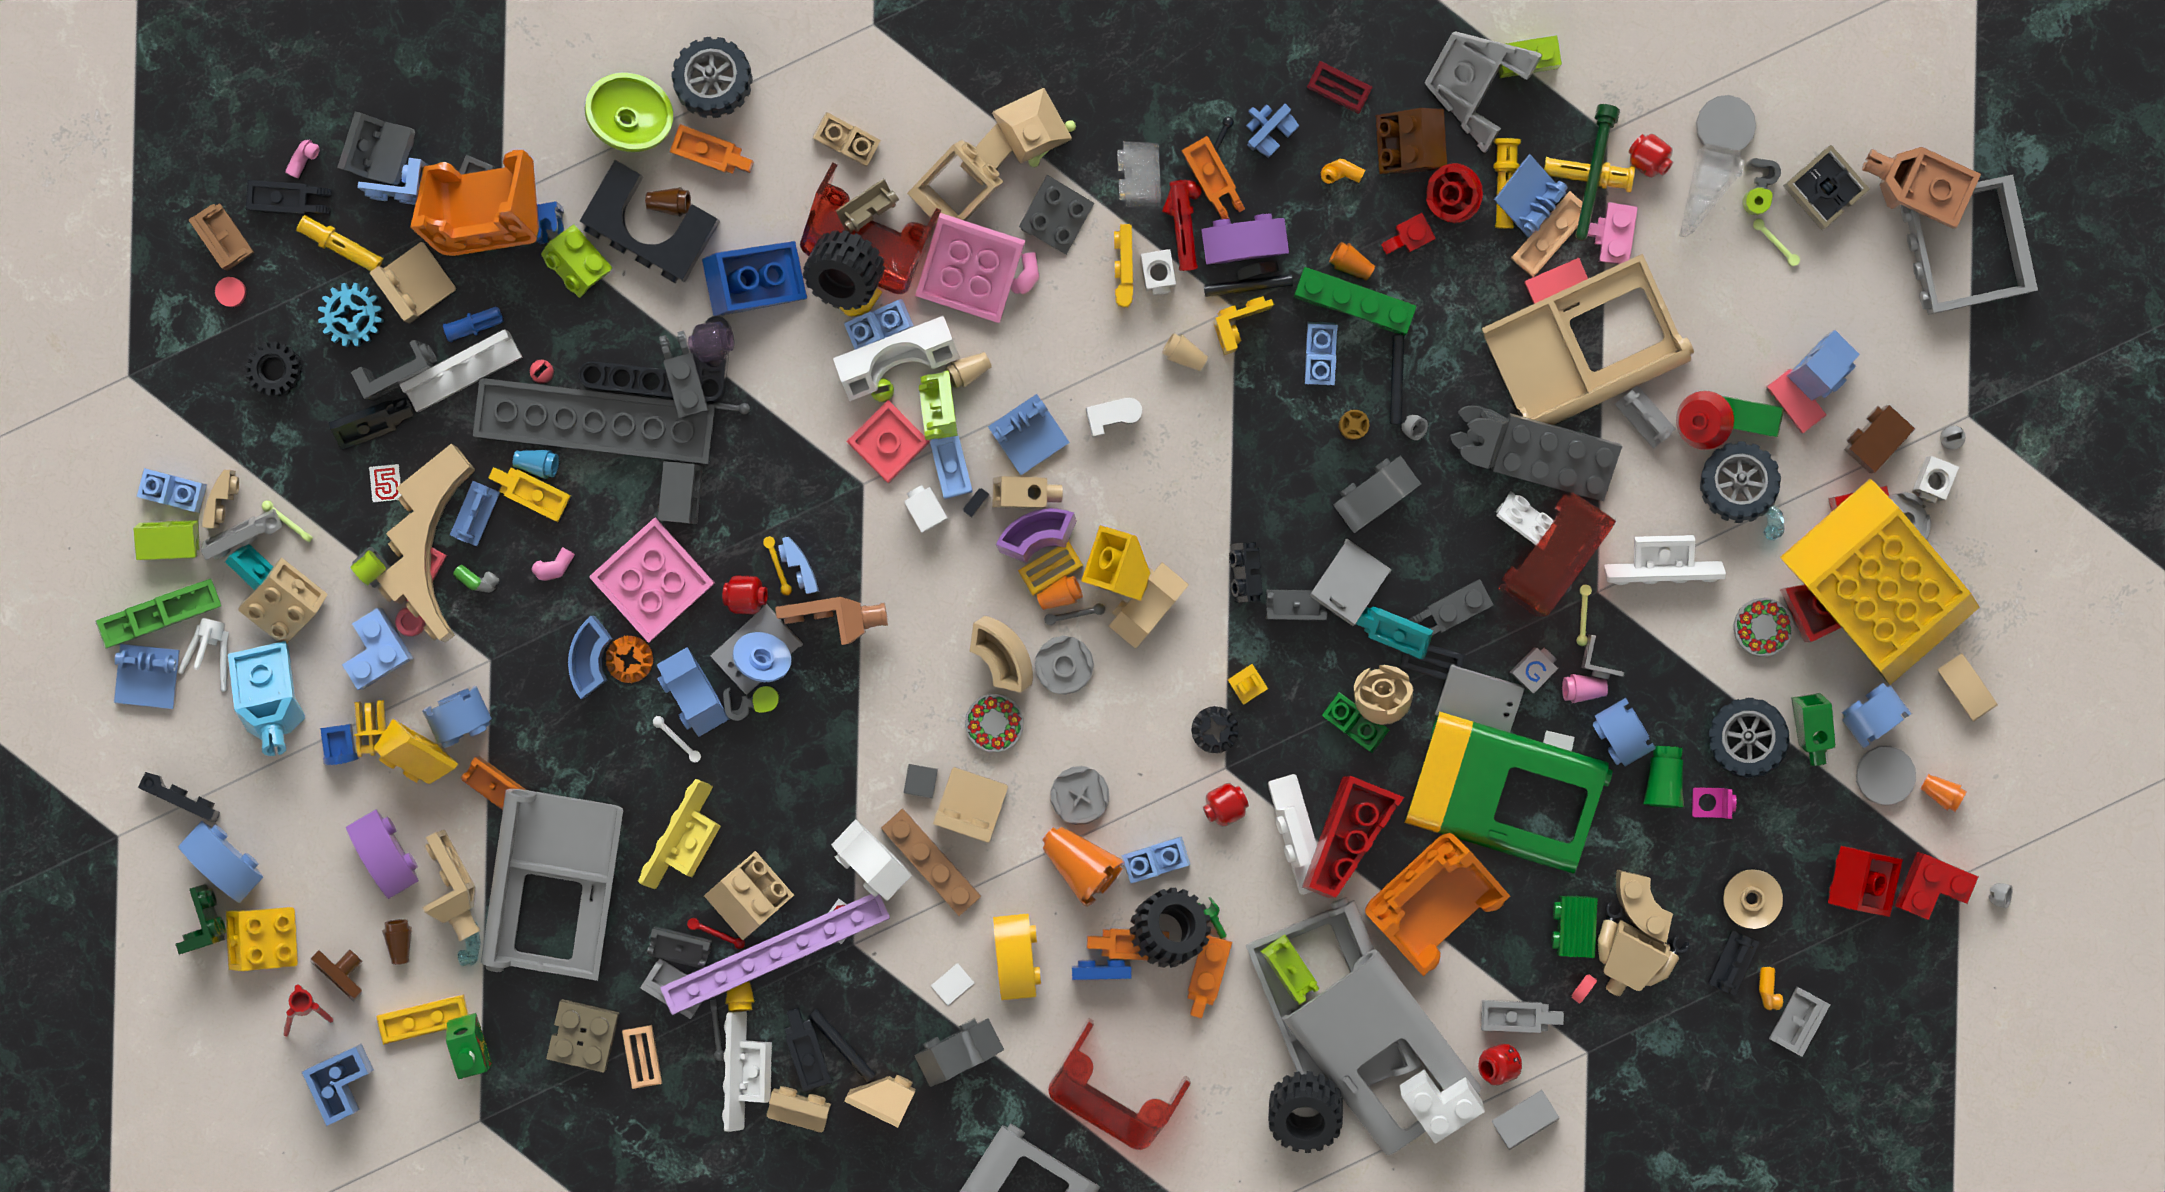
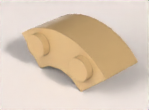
[1109,562,1189,649]
[969,616,1033,692]
[1616,870,1673,943]

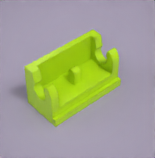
[919,370,958,440]
[133,520,200,560]
[1261,934,1319,1005]

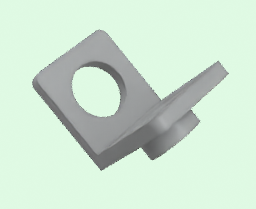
[1581,635,1624,679]

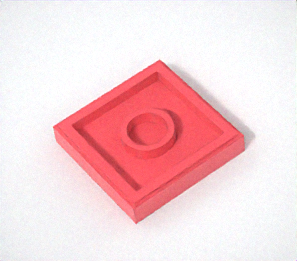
[846,400,930,483]

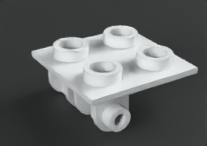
[1496,491,1558,551]

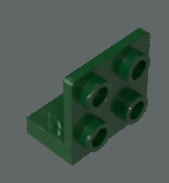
[175,884,226,955]

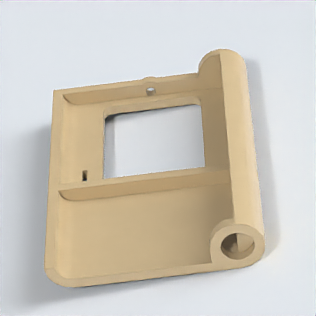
[1482,254,1694,425]

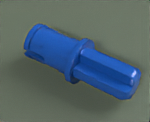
[443,307,503,342]

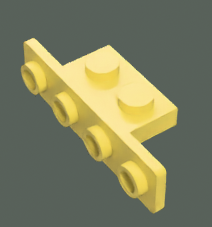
[638,779,721,889]

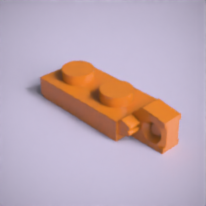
[669,124,754,174]
[1086,928,1169,960]
[1187,935,1232,1019]

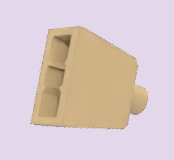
[992,476,1063,508]

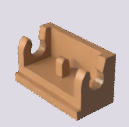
[189,203,254,271]

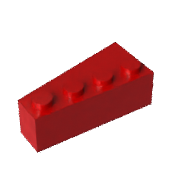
[1780,584,1842,642]
[1302,776,1404,898]

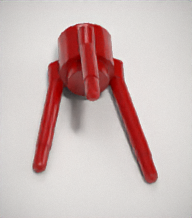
[283,984,334,1036]

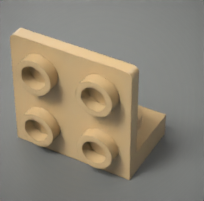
[370,242,456,324]
[238,557,328,643]
[933,767,1008,843]

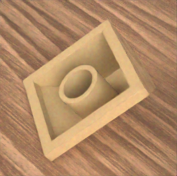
[992,88,1072,164]
[844,1075,916,1128]

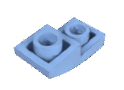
[844,299,914,350]
[1305,322,1338,385]
[137,468,207,513]
[778,537,819,594]
[1122,836,1190,883]

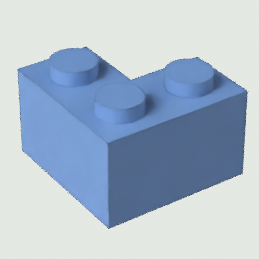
[1787,330,1860,401]
[302,1043,374,1126]

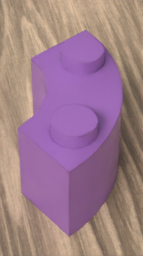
[1202,214,1289,264]
[996,508,1077,563]
[346,809,419,899]

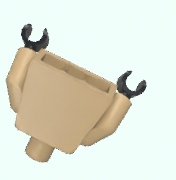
[1598,902,1689,996]

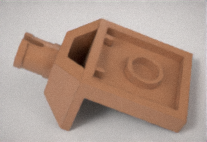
[1862,147,1981,229]
[775,597,888,645]

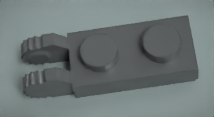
[659,330,708,418]
[1408,579,1494,635]

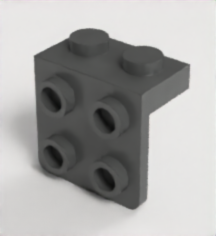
[337,111,415,185]

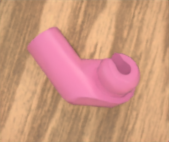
[285,140,320,179]
[1011,252,1039,294]
[532,547,575,581]

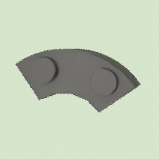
[1333,455,1421,533]
[914,1018,1004,1087]

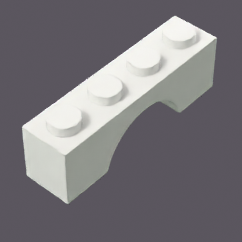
[833,316,960,401]

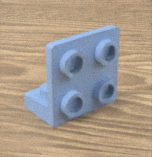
[357,158,429,205]

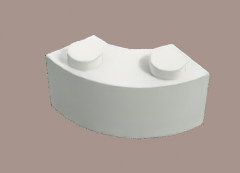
[831,819,912,901]

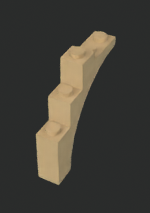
[376,444,475,643]

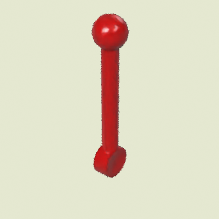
[687,918,745,949]

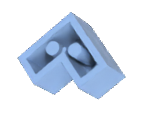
[342,608,414,690]

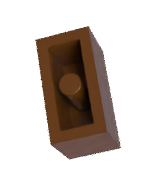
[1844,405,1915,473]

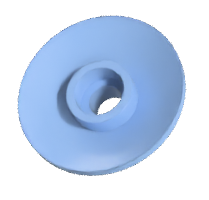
[733,632,791,682]

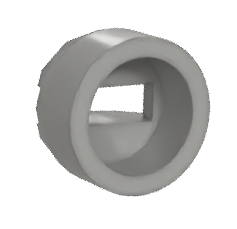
[1402,414,1428,440]
[1940,426,1966,449]
[1989,883,2013,908]

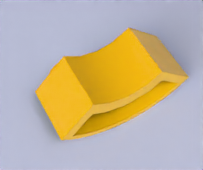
[993,914,1041,1000]

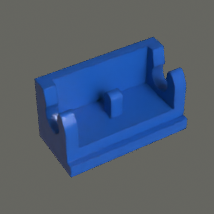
[536,201,564,244]

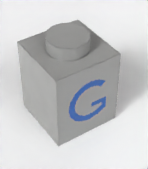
[1510,648,1558,694]

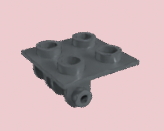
[1019,175,1094,255]

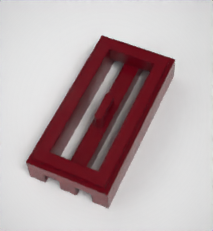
[1307,61,1372,114]

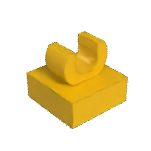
[1227,664,1268,705]

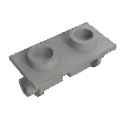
[1615,386,1676,449]

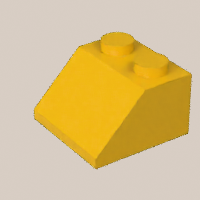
[1081,525,1150,601]
[374,718,458,784]

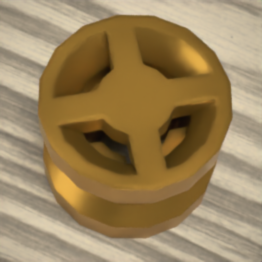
[1339,410,1370,440]

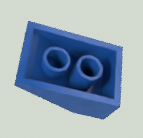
[702,241,807,316]

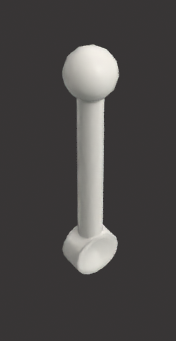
[653,716,701,762]

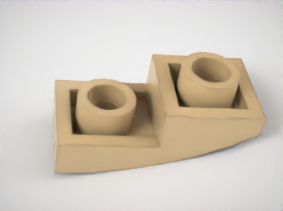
[812,112,881,166]
[960,123,1013,185]
[202,469,240,529]
[1937,653,1998,722]

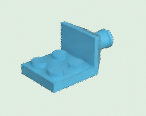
[228,641,305,756]

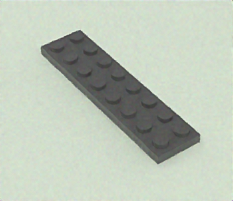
[473,378,715,464]

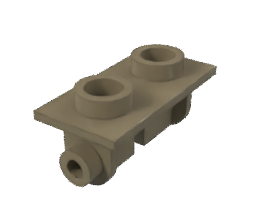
[836,178,899,233]

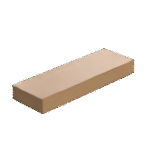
[1511,191,1583,278]

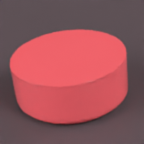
[215,277,246,307]
[395,607,426,636]
[1571,974,1597,1004]

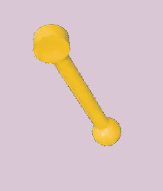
[763,536,792,595]

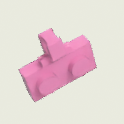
[1588,202,1638,265]

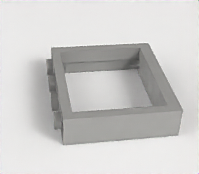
[1901,175,2038,315]

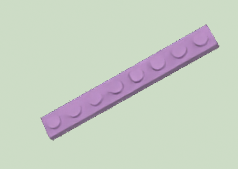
[660,894,890,1015]

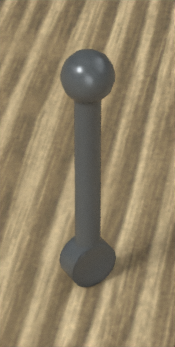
[706,402,750,415]
[1044,603,1105,625]
[710,999,724,1061]

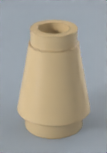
[1162,333,1208,371]
[945,352,992,388]

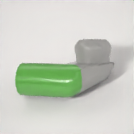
[453,565,499,593]

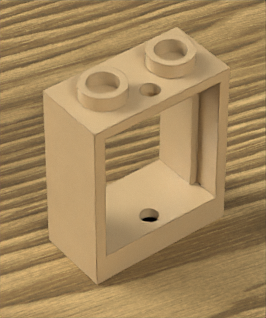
[907,140,1003,223]

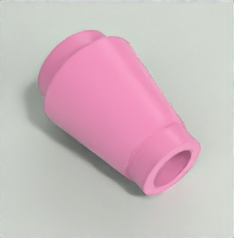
[1562,674,1608,703]

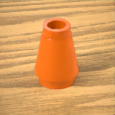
[1329,242,1375,281]
[1037,575,1083,610]
[1920,774,1967,812]

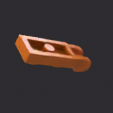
[1181,136,1245,220]

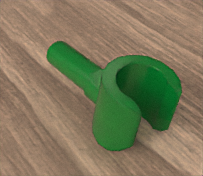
[1198,897,1227,939]

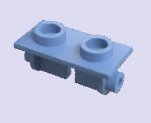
[450,481,500,546]

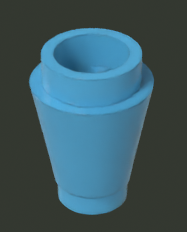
[513,450,559,479]

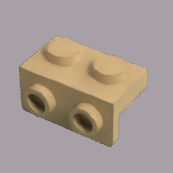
[767,1086,831,1132]

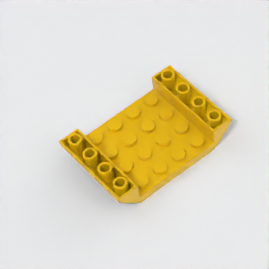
[1780,479,1980,685]

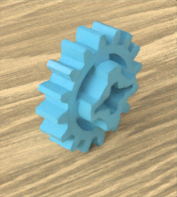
[318,283,384,347]

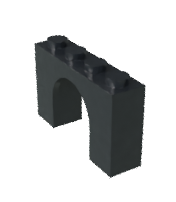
[580,160,720,284]

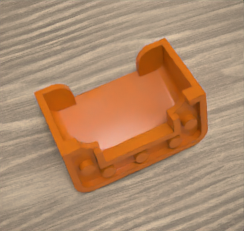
[411,150,539,256]
[1365,833,1510,976]

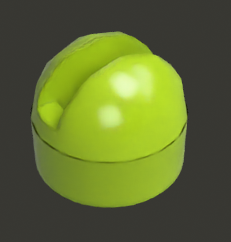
[871,378,894,402]

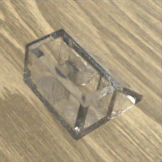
[1117,142,1161,207]

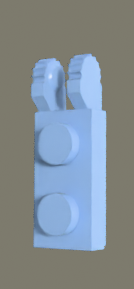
[930,435,973,499]

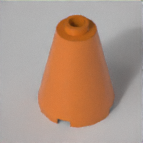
[1042,827,1125,907]

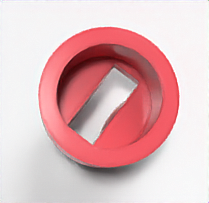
[529,360,554,384]

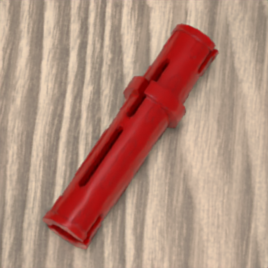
[1169,180,1198,271]

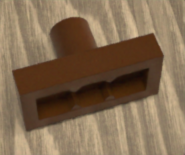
[310,949,362,1002]

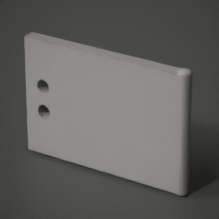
[1309,539,1391,626]
[710,604,803,695]
[1435,665,1525,733]

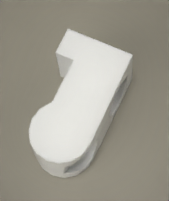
[1086,398,1142,437]

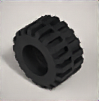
[803,230,885,310]
[1130,888,1211,968]
[1268,1071,1343,1153]

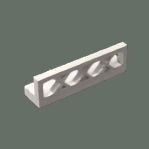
[399,329,523,413]

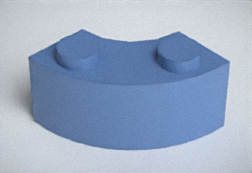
[568,615,613,699]
[657,647,729,737]
[178,821,263,903]

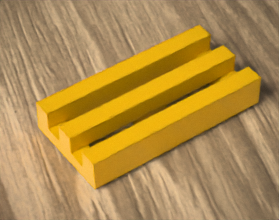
[1018,540,1083,596]

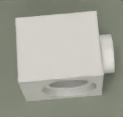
[1140,249,1176,295]
[1913,456,1959,504]
[904,485,948,533]

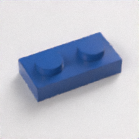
[1072,959,1132,980]

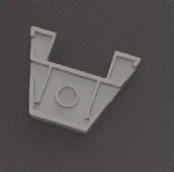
[1425,31,1542,153]

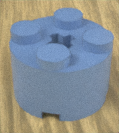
[1842,683,1912,749]
[422,686,492,748]
[1592,698,1656,766]

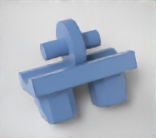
[1246,104,1299,158]

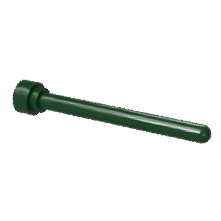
[1576,104,1620,241]

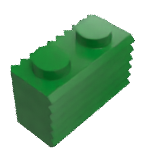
[1552,895,1598,958]

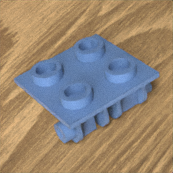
[1494,154,1568,237]
[988,394,1070,475]
[114,644,180,709]

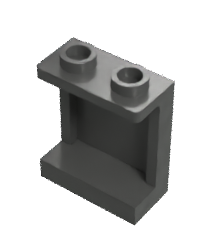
[351,340,437,402]

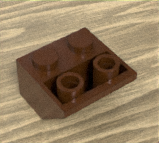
[1376,108,1447,174]

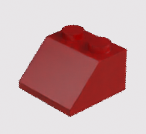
[1828,846,1903,917]

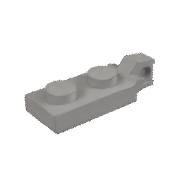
[201,509,282,560]
[1481,1000,1564,1033]

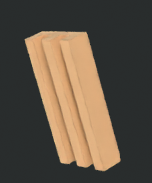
[622,1025,662,1089]

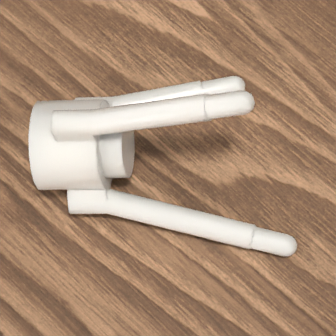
[178,618,229,692]

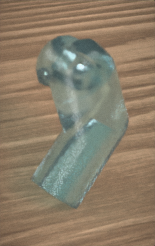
[1764,505,1785,541]
[458,922,481,966]

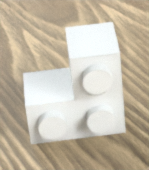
[1400,1070,1485,1144]

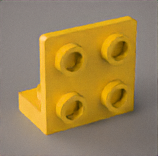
[1213,296,1274,355]
[225,907,298,971]

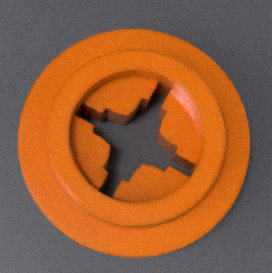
[606,636,653,683]

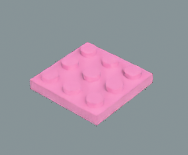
[915,213,1025,323]
[589,517,715,643]

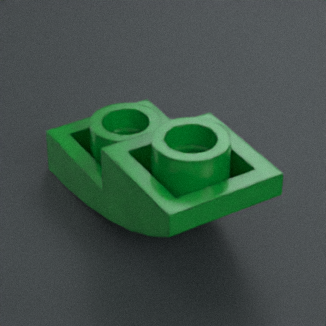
[1722,396,1784,437]
[1322,692,1390,753]

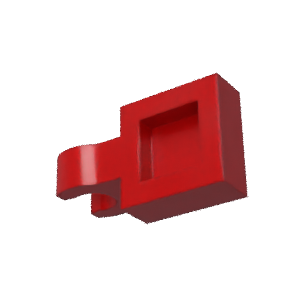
[1381,213,1436,255]

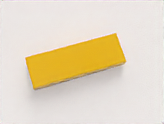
[376,994,469,1045]

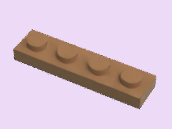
[881,808,981,916]

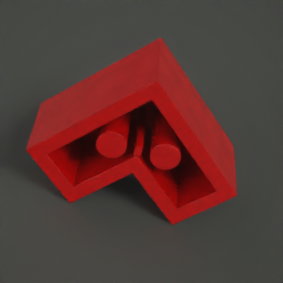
[1895,852,1979,920]

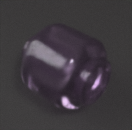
[688,321,734,362]

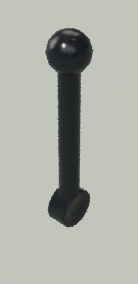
[1214,116,1234,152]

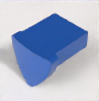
[320,724,359,765]

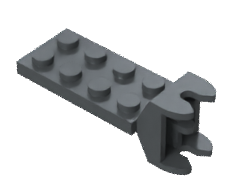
[1450,406,1622,502]

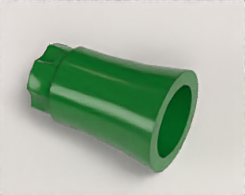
[1643,746,1685,808]

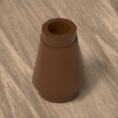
[645,187,691,217]
[382,919,412,965]

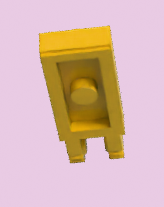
[1114,224,1133,308]

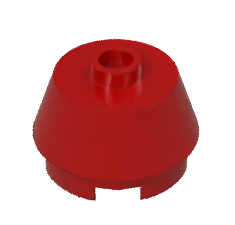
[1426,163,1483,223]
[1676,391,1734,450]

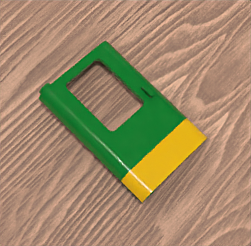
[1404,711,1613,874]

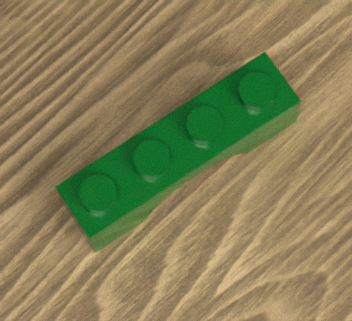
[1293,267,1416,336]

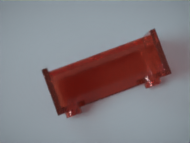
[800,162,941,294]
[1498,493,1616,617]
[1048,1018,1191,1150]

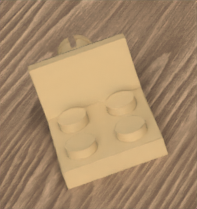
[422,829,480,941]

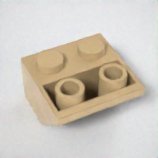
[704,851,794,940]

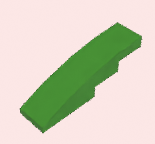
[95,579,221,649]

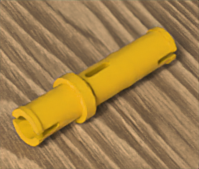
[296,215,384,271]

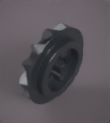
[1191,706,1239,753]

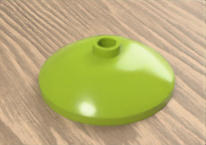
[584,73,673,152]

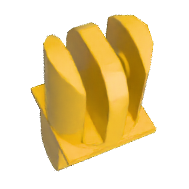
[354,700,386,757]

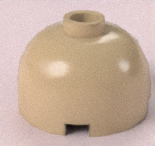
[1354,665,1413,725]

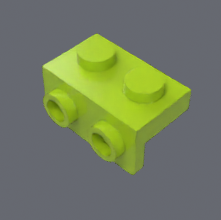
[541,224,613,298]

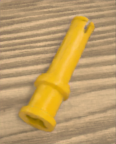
[1493,138,1521,229]
[1544,157,1635,193]

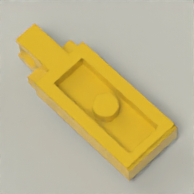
[488,467,572,522]

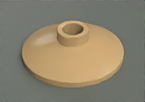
[1723,869,1783,929]

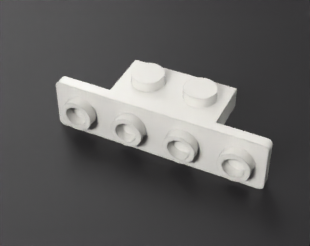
[1604,535,1726,585]
[1268,774,1317,895]
[722,1011,772,1132]

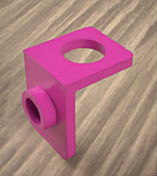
[1692,788,1736,819]

